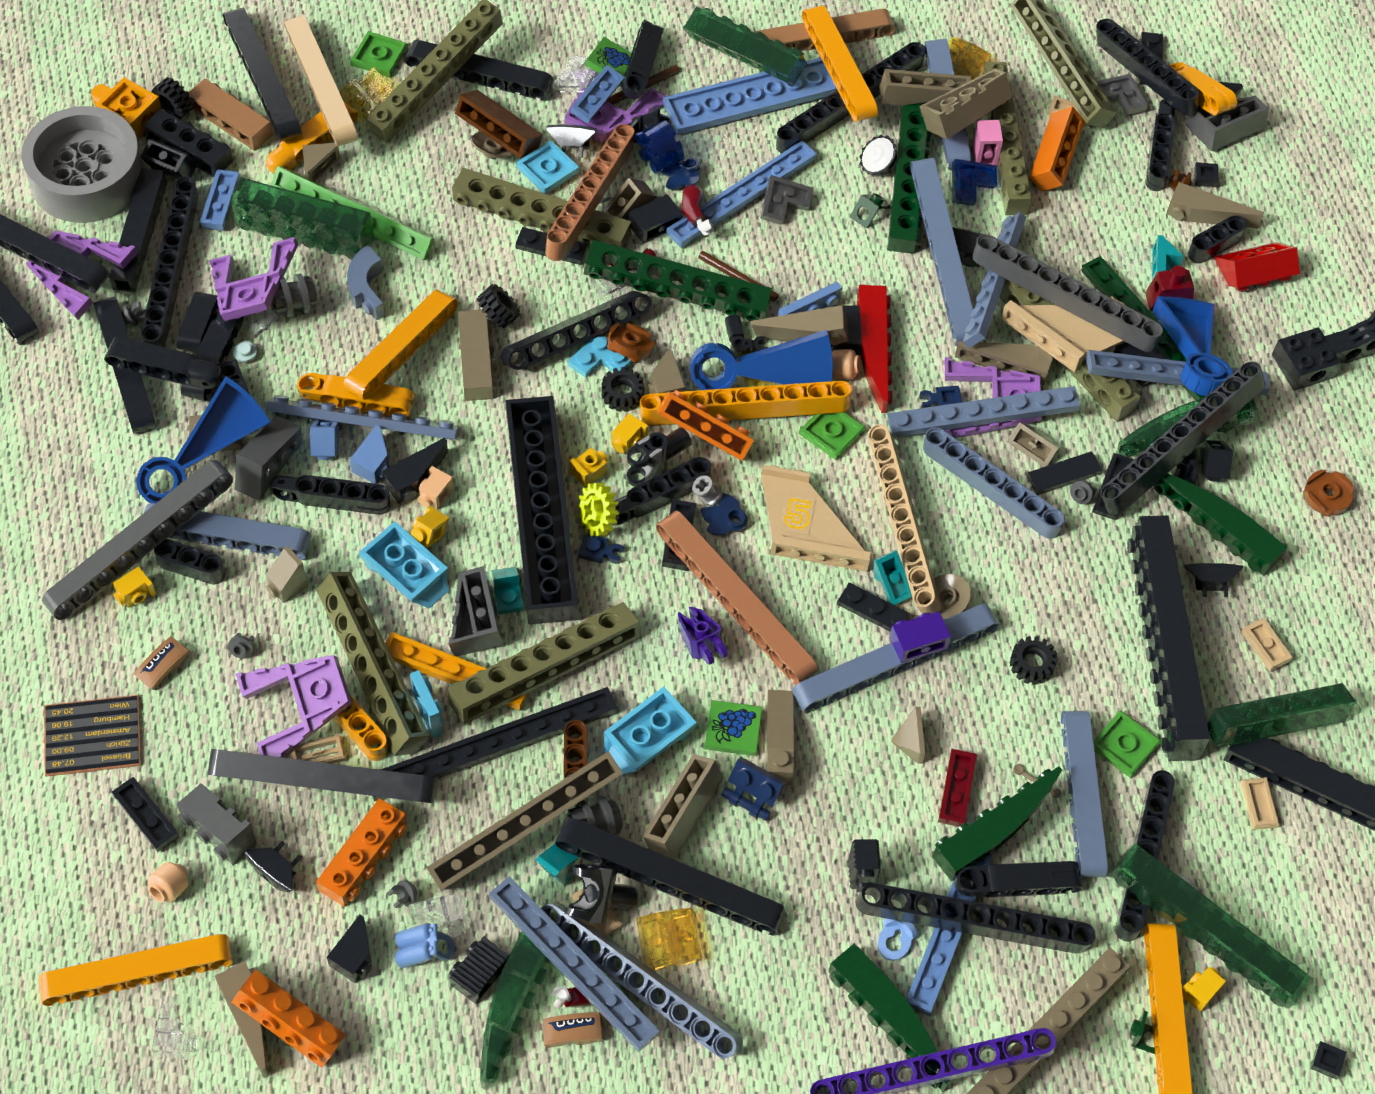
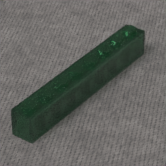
[1109,843,1312,1008]

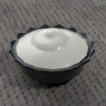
[859,135,897,175]

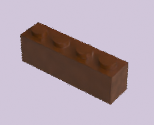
[455,90,543,159]

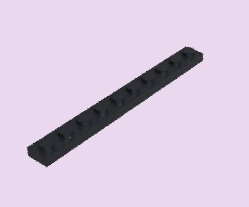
[372,687,618,802]

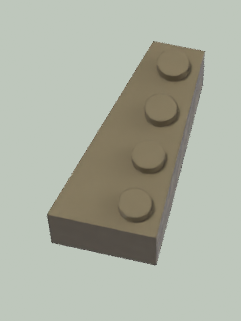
[920,68,1013,139]

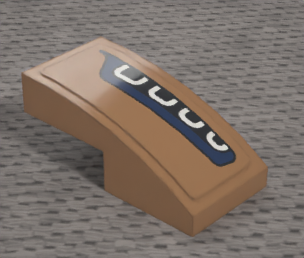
[133,636,191,690]
[542,1012,604,1048]

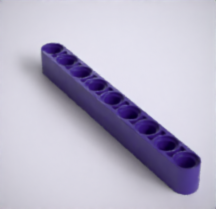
[810,1028,1056,1094]

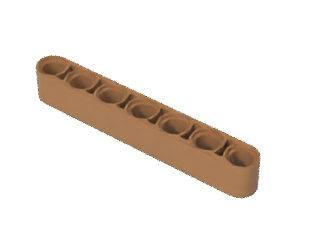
[748,9,895,60]

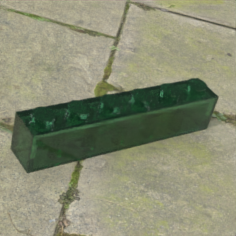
[683,6,807,86]
[1207,683,1356,748]

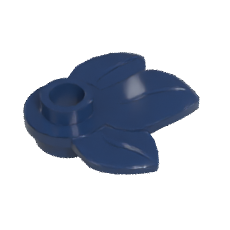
[660,158,702,190]
[701,493,748,536]

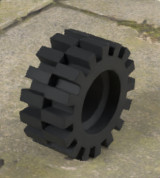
[152,77,194,120]
[477,284,520,329]
[601,367,644,412]
[1009,636,1058,685]

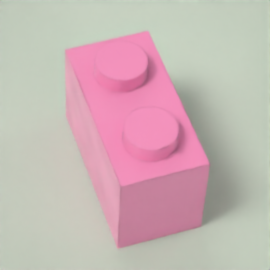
[971,120,1003,169]

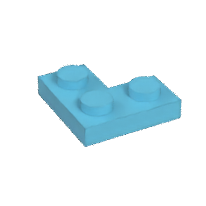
[568,334,633,378]

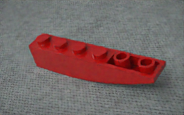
[857,285,892,413]

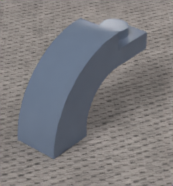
[347,244,385,320]

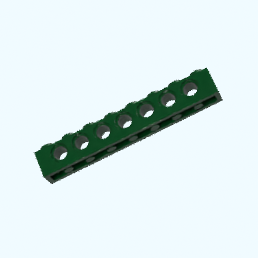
[887,102,931,254]
[583,239,772,321]

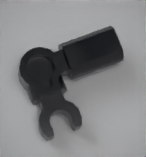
[724,315,768,358]

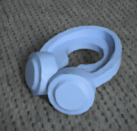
[878,919,917,961]

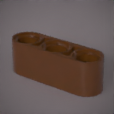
[564,720,587,778]

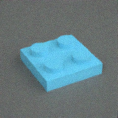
[516,140,579,194]
[410,670,444,738]

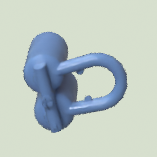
[395,923,455,968]

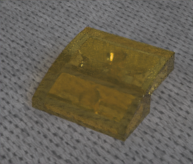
[948,37,992,80]
[339,67,394,122]
[636,908,702,970]

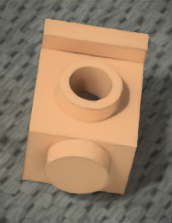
[418,466,453,510]

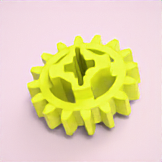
[577,483,619,536]

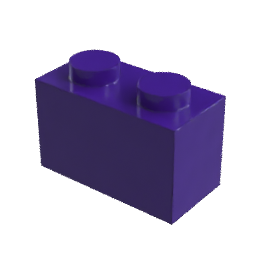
[889,611,951,663]

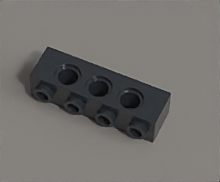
[143,108,233,177]

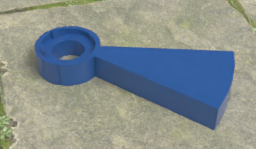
[1152,296,1233,396]
[690,330,833,390]
[136,376,271,504]

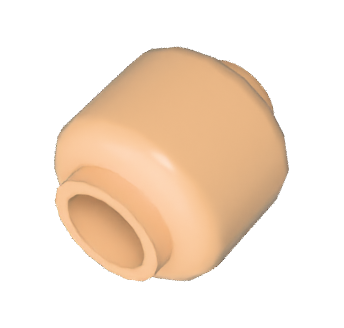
[832,349,861,380]
[148,862,189,902]

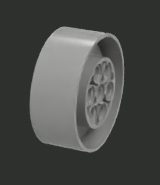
[21,106,144,223]

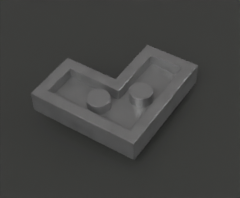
[1097,74,1148,116]
[760,175,813,225]

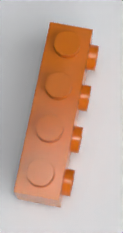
[1029,106,1085,191]
[657,390,754,461]
[316,798,408,907]
[231,969,346,1068]

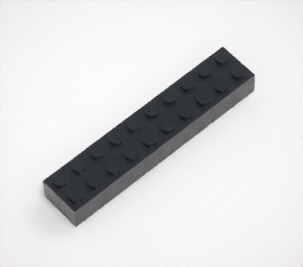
[505,396,578,624]
[1127,515,1210,761]

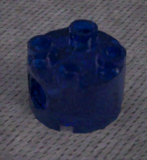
[635,120,684,174]

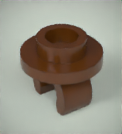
[1169,169,1192,191]

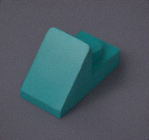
[1152,235,1184,280]
[874,550,912,605]
[491,567,523,615]
[535,844,579,886]

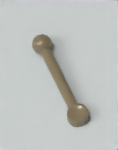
[1013,764,1061,798]

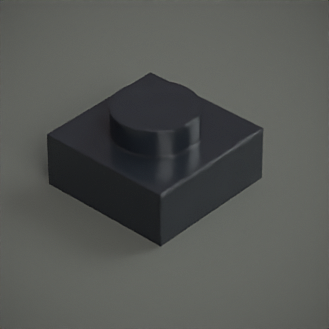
[1194,162,1219,187]
[1310,1041,1347,1080]

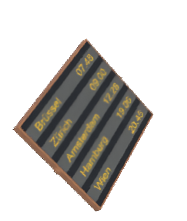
[43,695,142,777]

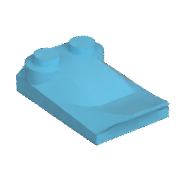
[359,521,449,609]
[601,686,697,776]

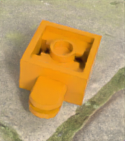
[91,77,162,139]

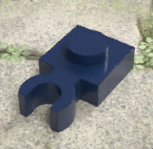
[919,385,962,408]
[578,533,624,564]

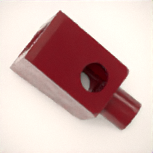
[1145,265,1194,311]

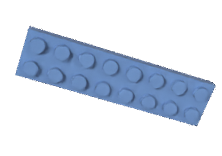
[663,57,837,135]

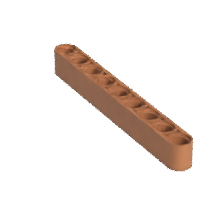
[545,124,634,261]
[656,511,818,685]

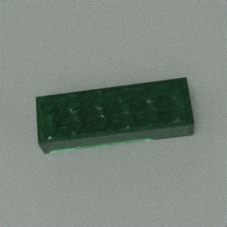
[231,177,374,260]

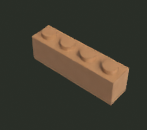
[188,78,273,151]

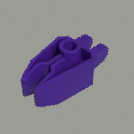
[678,607,728,665]

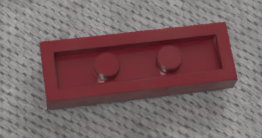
[938,748,977,827]

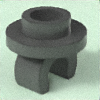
[122,301,146,327]
[1070,480,1097,504]
[228,633,254,659]
[387,880,417,908]

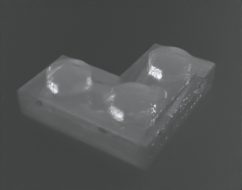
[552,56,598,93]

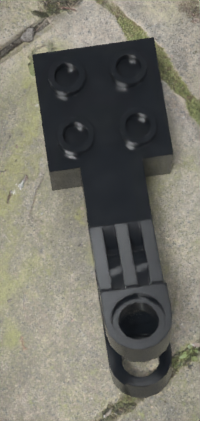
[1272,311,1375,391]

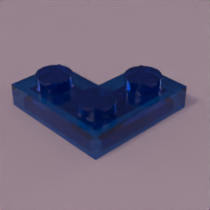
[952,159,997,206]

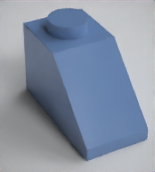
[310,419,340,460]
[349,425,390,484]

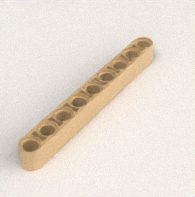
[284,15,359,147]
[868,424,941,614]

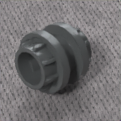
[271,273,318,318]
[566,796,622,835]

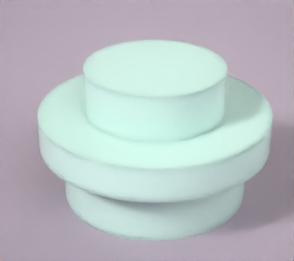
[232,341,257,363]

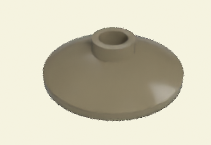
[471,132,513,159]
[923,574,971,620]

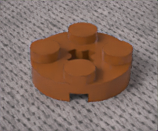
[607,323,655,363]
[1303,470,1354,517]

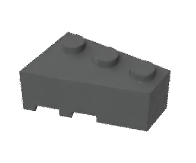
[1186,96,1269,151]
[234,416,302,501]
[448,566,504,656]
[177,783,257,865]

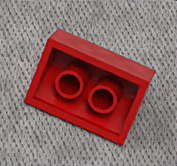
[1214,242,1300,291]

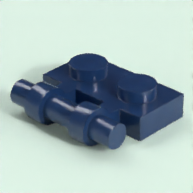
[721,756,786,821]

